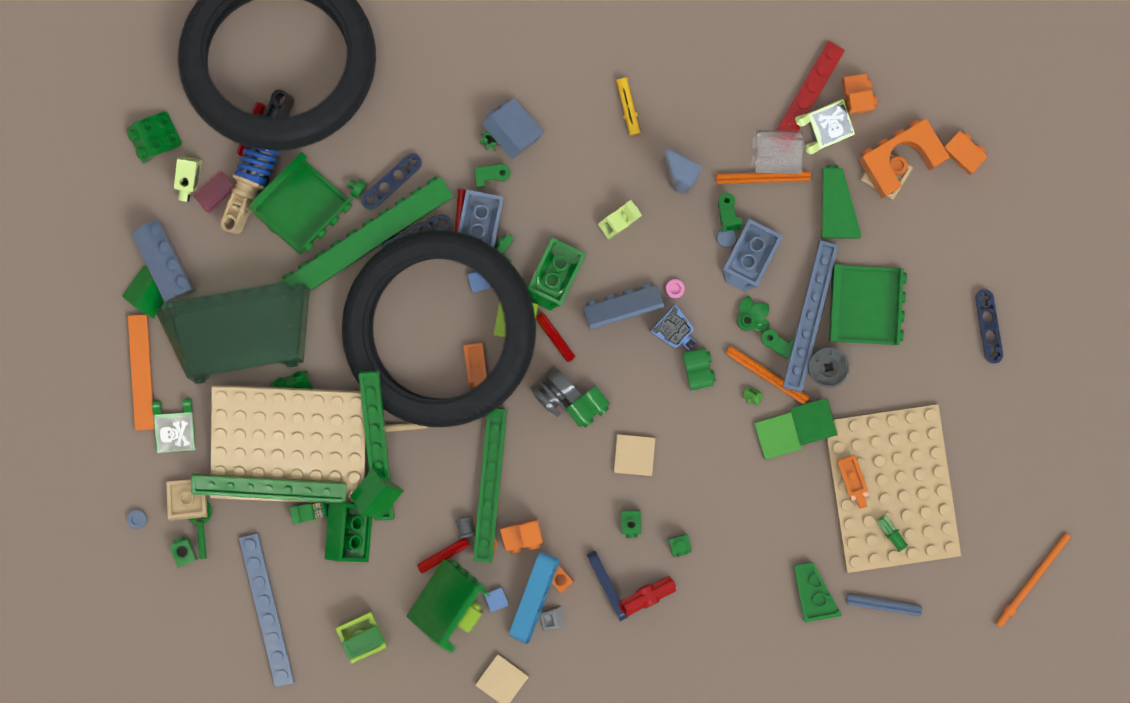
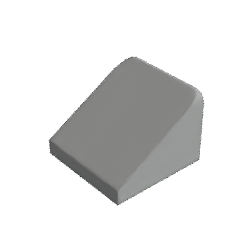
[540,607,566,632]

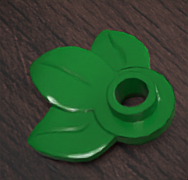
[737,296,770,332]

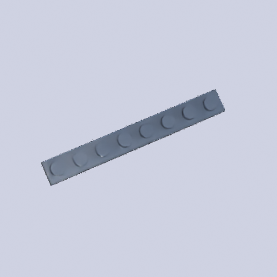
[782,240,839,393]
[239,533,295,687]

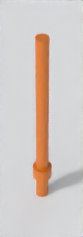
[995,533,1071,628]

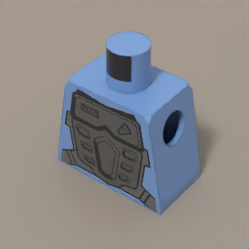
[650,305,697,351]

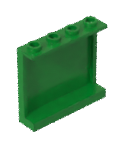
[248,152,353,255]
[829,264,907,345]
[406,559,491,654]

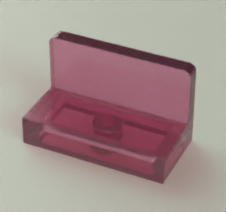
[194,171,235,213]

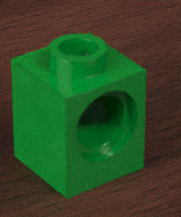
[169,536,198,567]

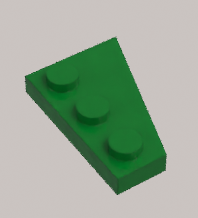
[794,562,842,623]

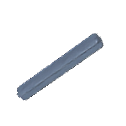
[846,594,922,616]

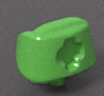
[743,387,763,405]

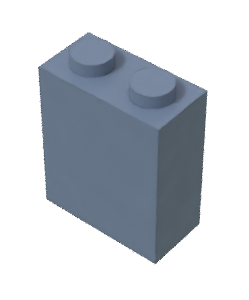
[482,98,544,159]

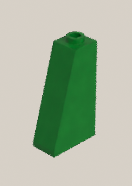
[821,165,861,239]

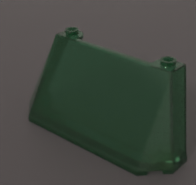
[156,282,310,384]

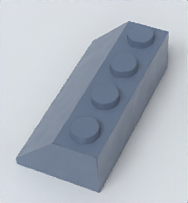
[663,149,703,195]
[131,220,195,302]
[583,283,665,330]

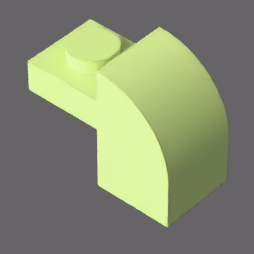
[598,200,642,240]

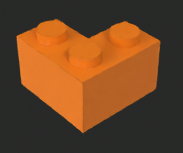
[842,73,877,117]
[500,519,543,554]

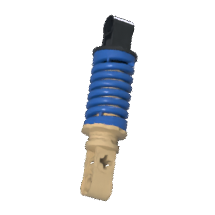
[220,89,294,235]

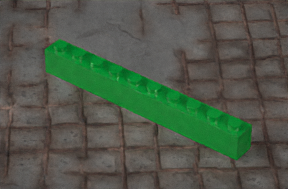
[280,176,454,302]

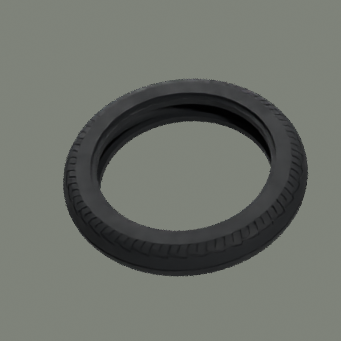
[178,0,376,151]
[342,230,536,427]

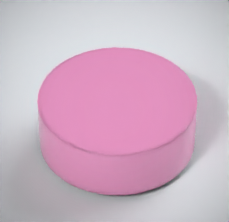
[665,279,685,298]

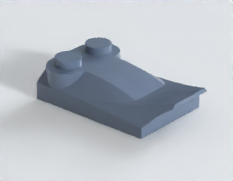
[458,189,504,247]
[723,219,783,292]

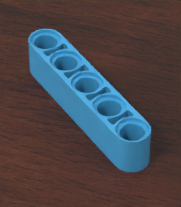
[509,551,560,644]

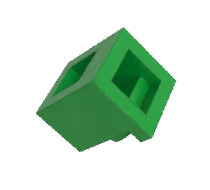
[621,510,641,538]
[668,533,692,557]

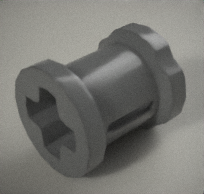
[455,516,475,539]

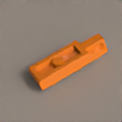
[463,343,487,388]
[836,454,868,509]

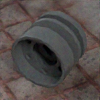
[809,347,849,388]
[530,366,581,417]

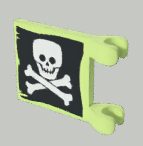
[795,99,855,154]

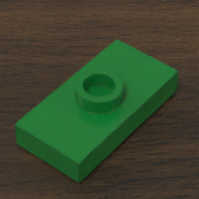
[341,625,385,660]

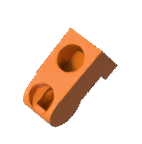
[552,566,574,593]

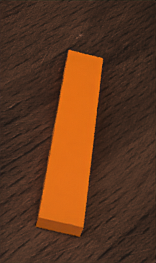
[128,315,155,431]

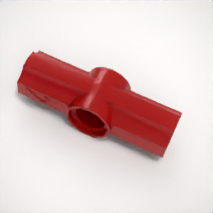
[619,576,677,616]

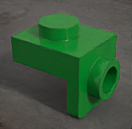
[496,234,514,263]

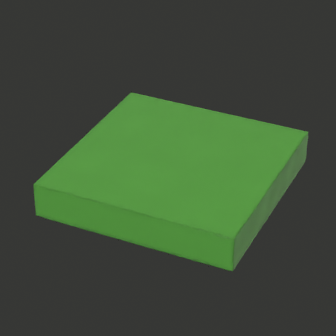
[754,412,802,460]

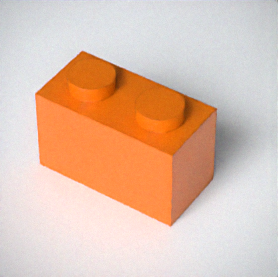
[944,131,988,175]

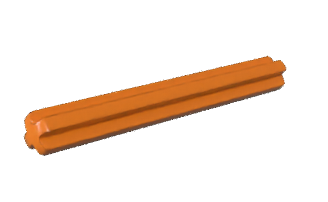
[716,171,811,184]
[726,346,809,404]

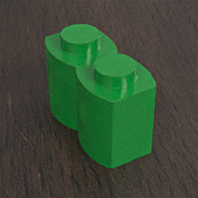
[682,348,716,391]
[566,386,610,428]

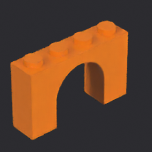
[858,118,950,199]

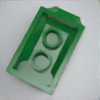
[527,237,586,311]

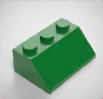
[324,502,372,562]

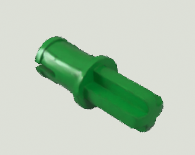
[877,515,908,552]

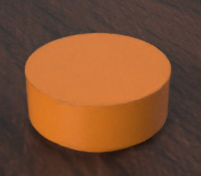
[890,156,908,176]

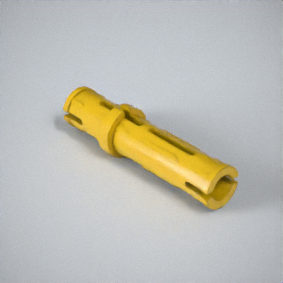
[616,77,641,136]

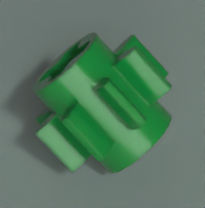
[480,129,500,151]

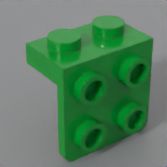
[126,111,182,164]

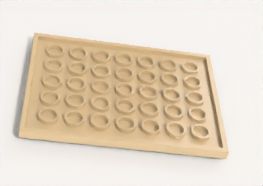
[210,385,366,504]
[827,404,961,573]

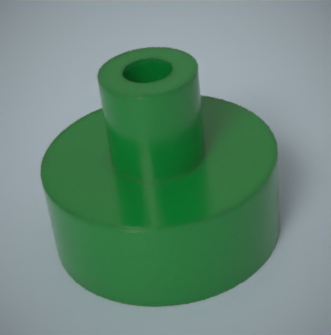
[347,179,367,199]

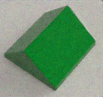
[122,265,165,319]
[350,467,404,520]

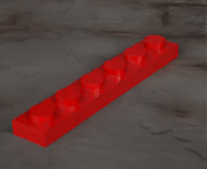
[771,41,845,150]

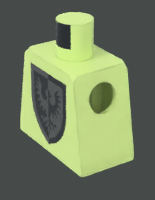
[174,156,203,202]

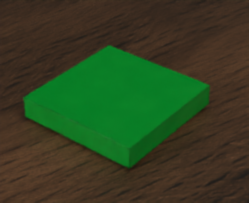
[790,398,838,445]

